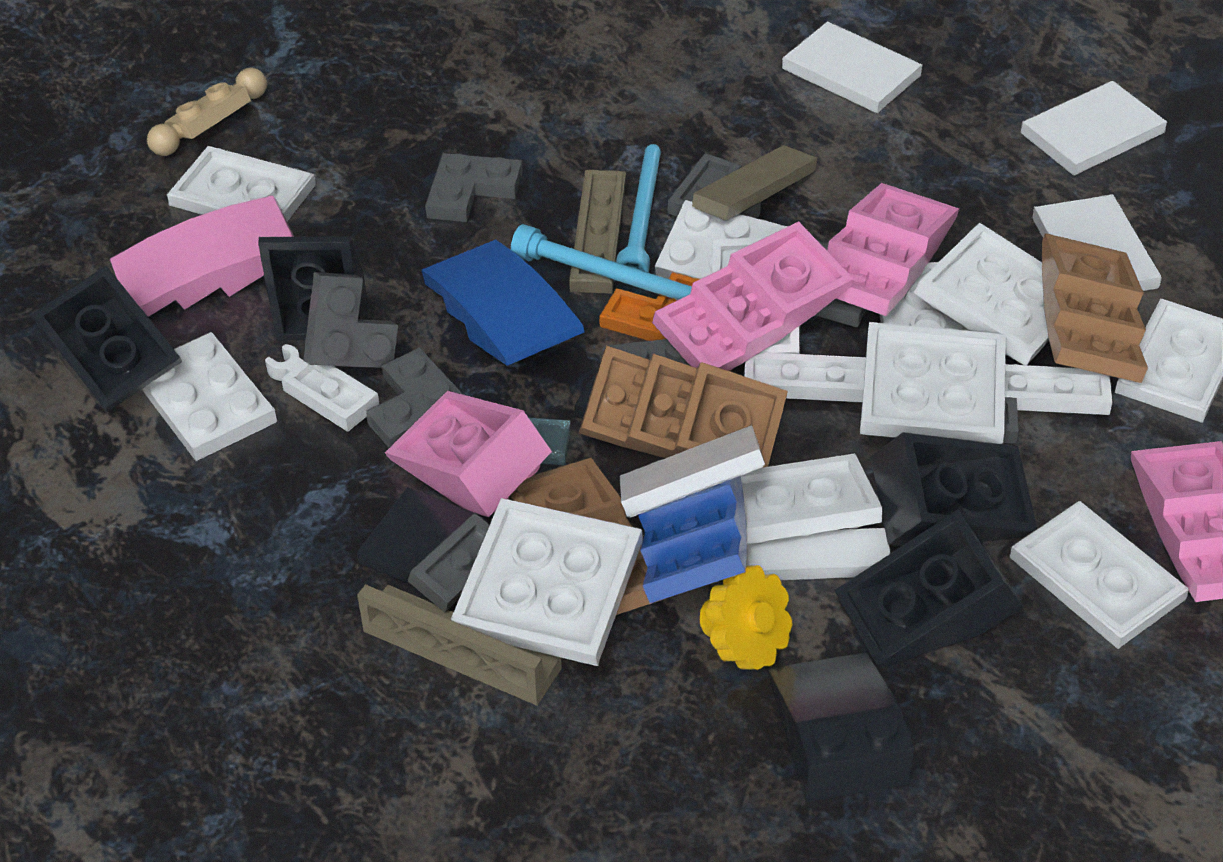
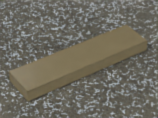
[692,145,818,221]
[570,170,626,294]

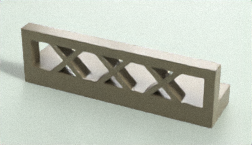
[357,584,562,705]

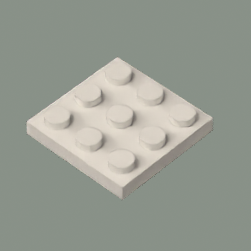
[914,223,1049,365]
[860,322,1006,444]
[451,498,643,666]

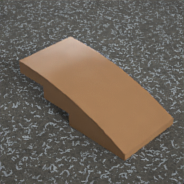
[1042,233,1148,383]
[579,346,788,468]
[508,458,666,615]

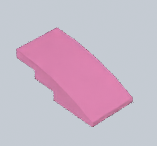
[827,183,959,316]
[110,195,294,317]
[652,222,854,371]
[1131,441,1223,602]

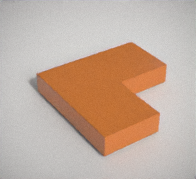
[600,272,700,341]

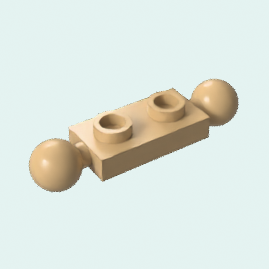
[147,68,267,156]

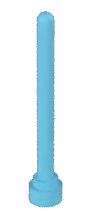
[616,144,661,273]
[511,224,692,300]

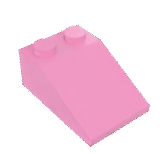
[385,391,552,517]

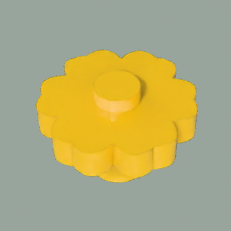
[700,565,792,670]

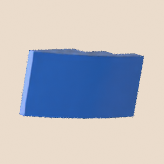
[421,240,584,366]
[638,476,747,603]

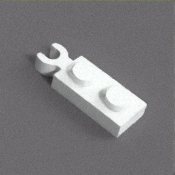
[265,344,379,432]

